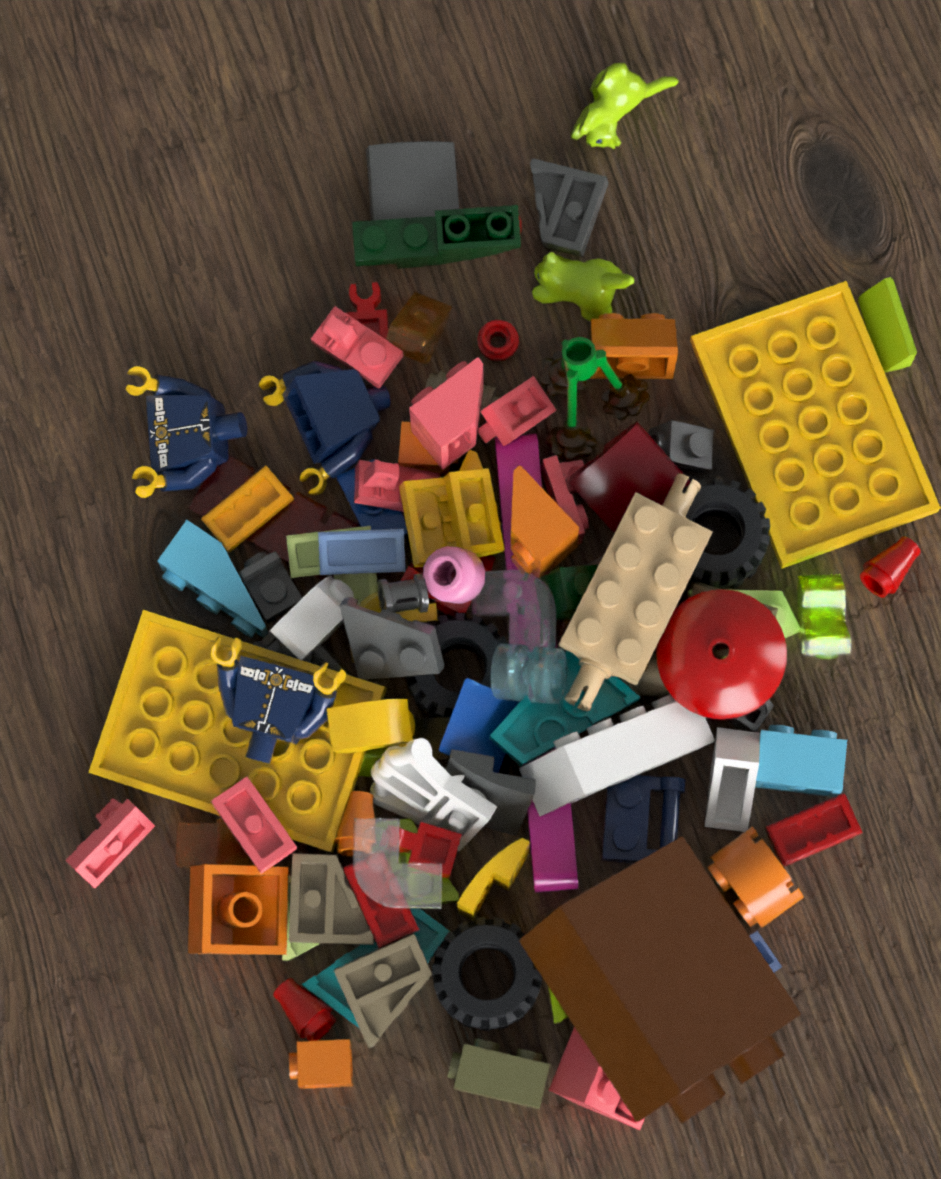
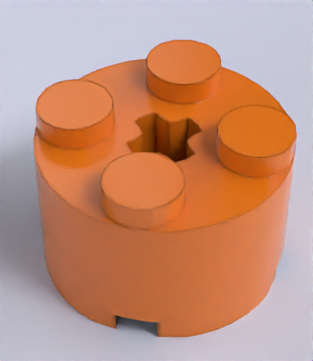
[707,826,804,928]

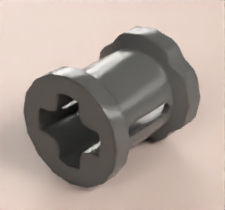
[378,574,429,613]

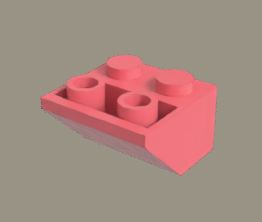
[409,357,484,470]
[549,1027,645,1130]

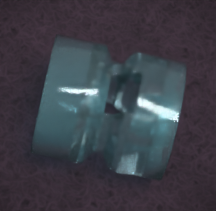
[491,643,567,705]

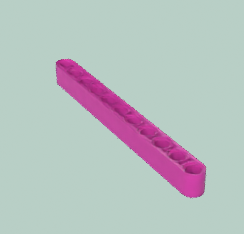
[495,434,578,893]

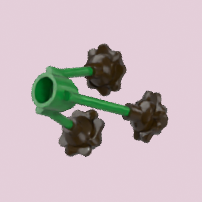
[539,337,650,462]

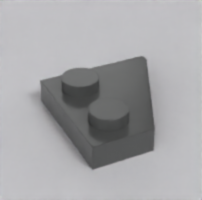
[530,158,609,257]
[339,597,444,680]

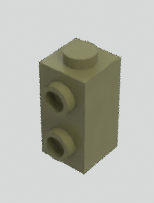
[447,1038,550,1110]

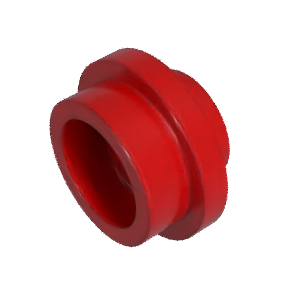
[477,320,519,361]

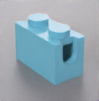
[755,725,847,797]

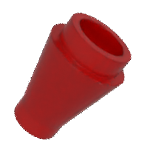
[860,536,921,598]
[273,978,336,1041]

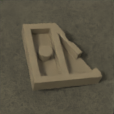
[289,854,374,945]
[333,933,432,1048]

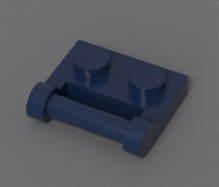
[602,775,686,863]

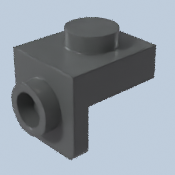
[648,420,713,473]

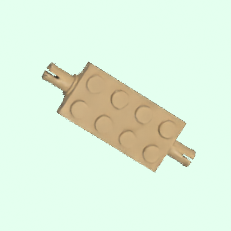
[558,474,713,711]

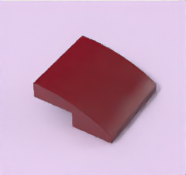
[569,421,691,533]

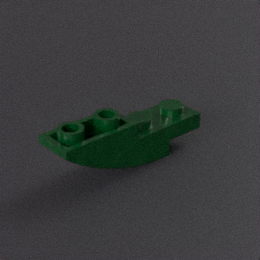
[352,205,521,269]

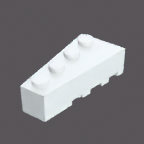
[519,695,715,816]

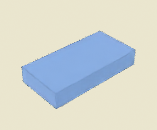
[318,528,405,575]

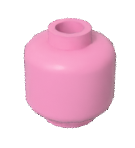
[423,546,486,604]

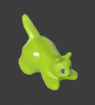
[571,63,679,149]
[532,252,635,321]

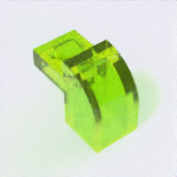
[798,574,851,659]

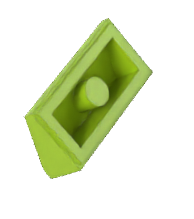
[858,277,917,373]

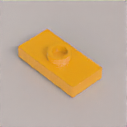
[201,465,294,553]

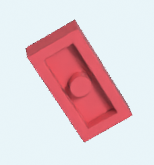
[311,306,404,389]
[478,376,557,446]
[540,455,589,545]
[354,460,441,512]
[211,777,297,874]
[65,798,155,888]

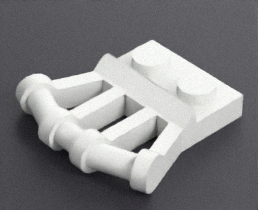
[370,738,497,852]

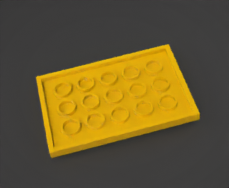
[690,281,940,569]
[88,610,387,853]

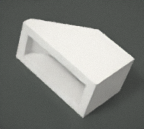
[270,575,360,661]
[705,727,760,832]

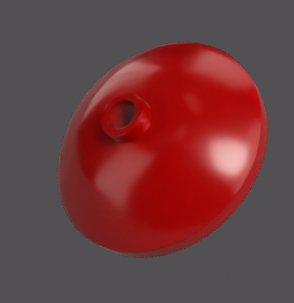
[656,589,787,720]

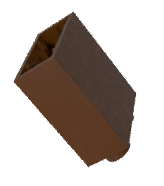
[519,836,802,1124]

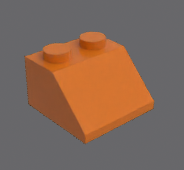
[590,313,678,379]
[510,465,579,579]
[188,864,289,955]

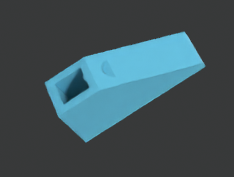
[157,520,268,638]

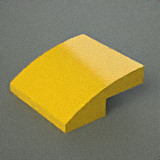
[399,468,505,568]
[457,838,530,921]

